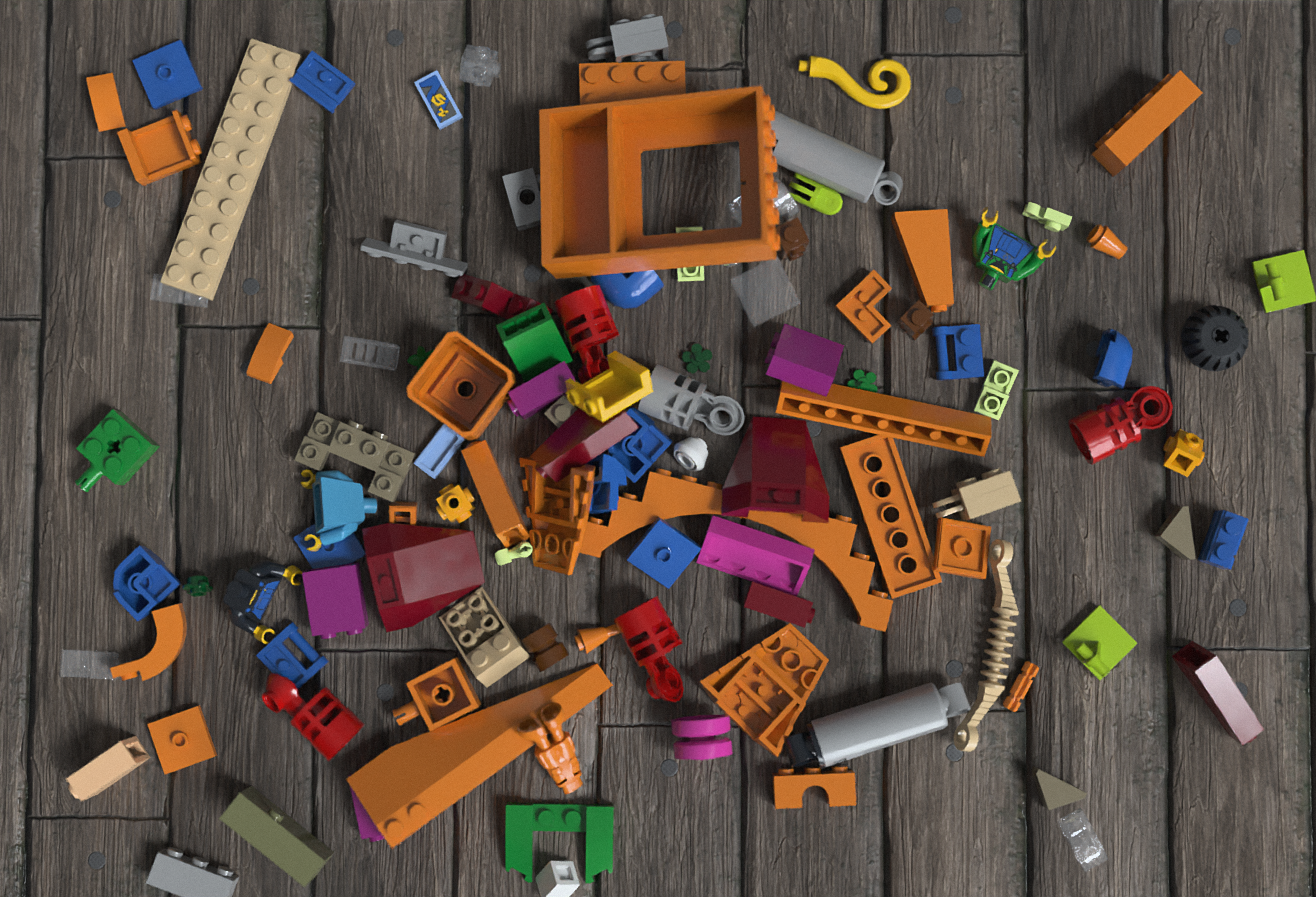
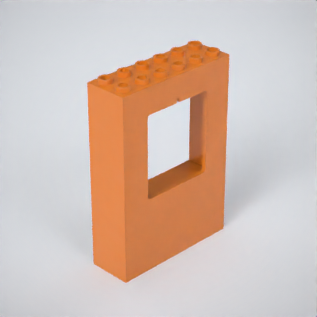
[539,86,780,279]

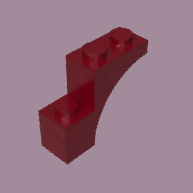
[451,274,553,320]

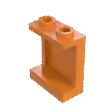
[117,109,202,186]

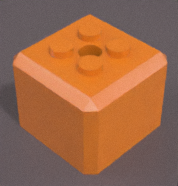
[407,331,517,441]

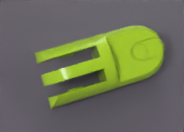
[784,173,843,215]

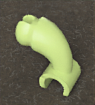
[495,541,533,566]

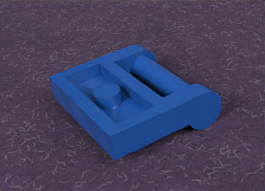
[932,324,984,381]
[256,622,329,690]

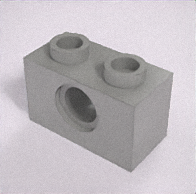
[502,168,541,231]

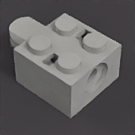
[586,14,668,63]

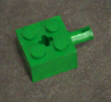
[75,409,160,493]

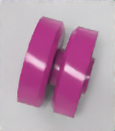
[671,714,732,760]

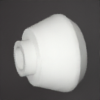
[674,437,708,471]

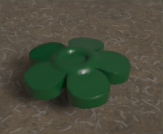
[682,344,713,374]

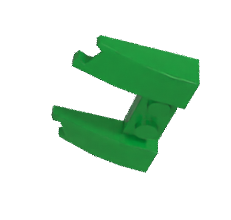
[505,802,614,883]

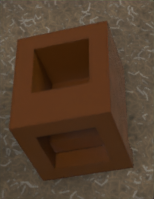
[896,300,934,341]

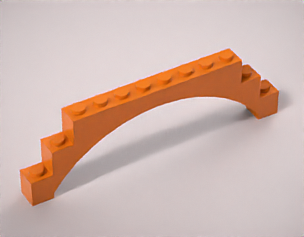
[579,468,893,632]

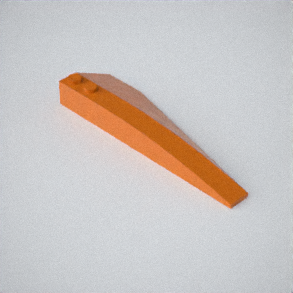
[346,663,613,848]

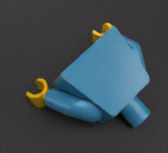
[300,469,377,552]

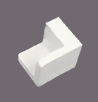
[536,861,580,897]

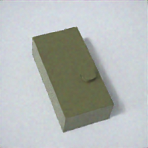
[219,786,334,887]

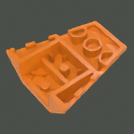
[519,457,595,575]
[699,623,829,757]

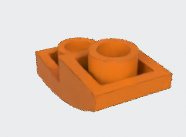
[86,72,126,132]
[246,323,294,384]

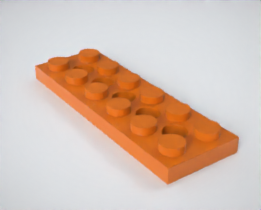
[840,435,942,599]

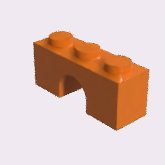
[772,765,856,809]

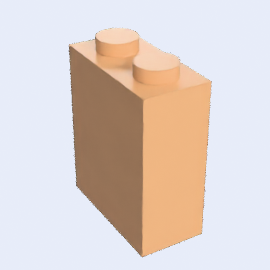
[67,736,151,801]

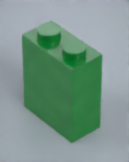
[496,303,573,383]

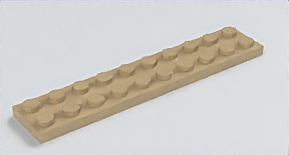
[161,38,302,301]

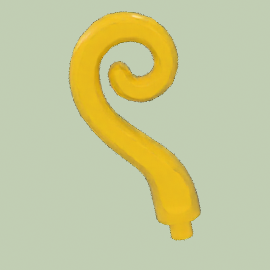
[798,56,911,109]

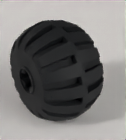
[1181,305,1249,371]

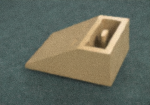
[439,587,531,688]

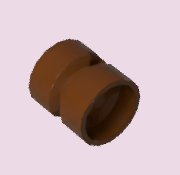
[521,623,570,672]

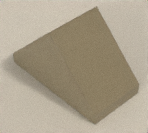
[1153,506,1196,560]
[1031,766,1087,810]

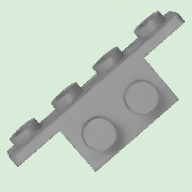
[360,219,468,277]

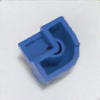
[590,270,664,309]
[1093,328,1133,389]
[608,408,673,483]
[586,454,627,514]
[113,545,181,621]

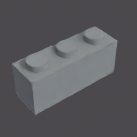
[146,847,239,897]

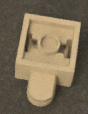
[932,468,1021,520]

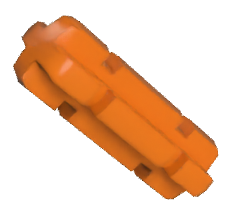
[1003,661,1039,712]

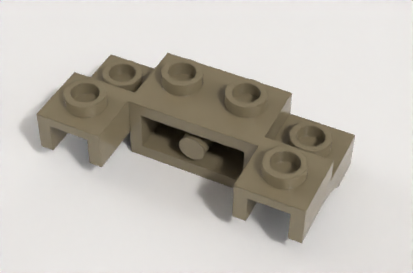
[294,412,417,502]

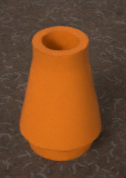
[1086,224,1128,260]

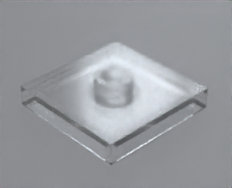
[730,256,801,327]

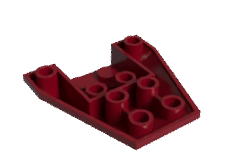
[721,416,829,523]
[362,523,485,632]

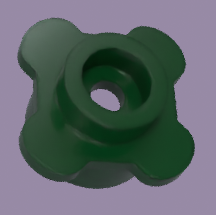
[183,576,213,597]

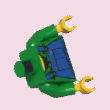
[972,207,1056,291]

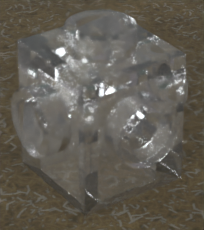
[459,45,501,87]

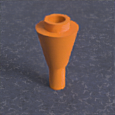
[574,624,620,654]

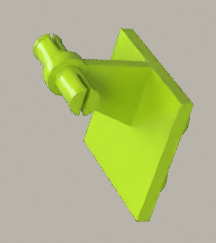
[1251,250,1316,314]
[1062,605,1137,680]

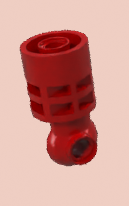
[554,285,620,384]
[1068,386,1173,465]
[613,596,684,702]
[262,673,365,761]

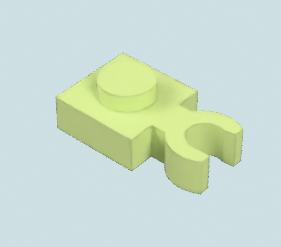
[1022,202,1072,232]

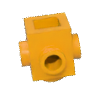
[1163,429,1205,477]
[436,484,476,523]

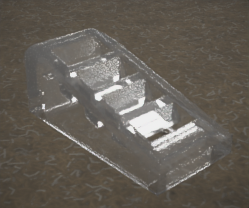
[340,336,400,371]

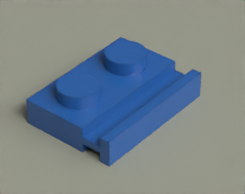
[289,51,355,114]

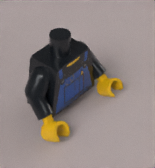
[223,559,302,644]

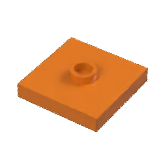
[933,518,991,580]
[147,705,217,774]

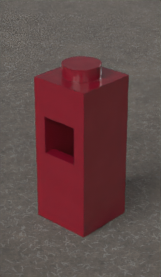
[743,581,816,628]

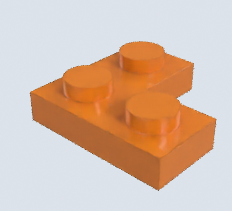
[835,270,892,345]

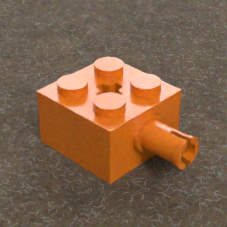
[392,657,481,731]

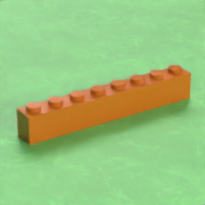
[776,381,991,457]

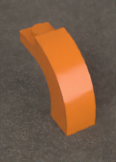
[110,603,187,681]

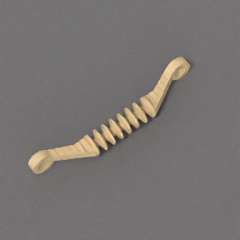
[954,539,1019,752]

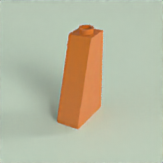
[891,209,954,313]
[461,440,530,548]

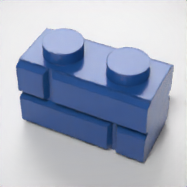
[1198,510,1249,570]

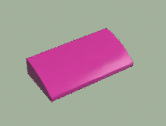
[696,515,815,597]

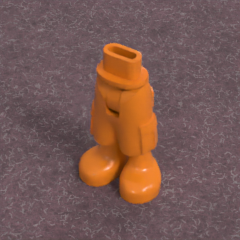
[516,703,583,794]

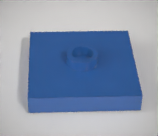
[132,40,203,110]
[626,516,701,589]
[293,524,366,569]

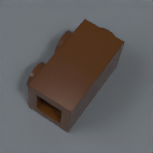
[775,217,809,262]

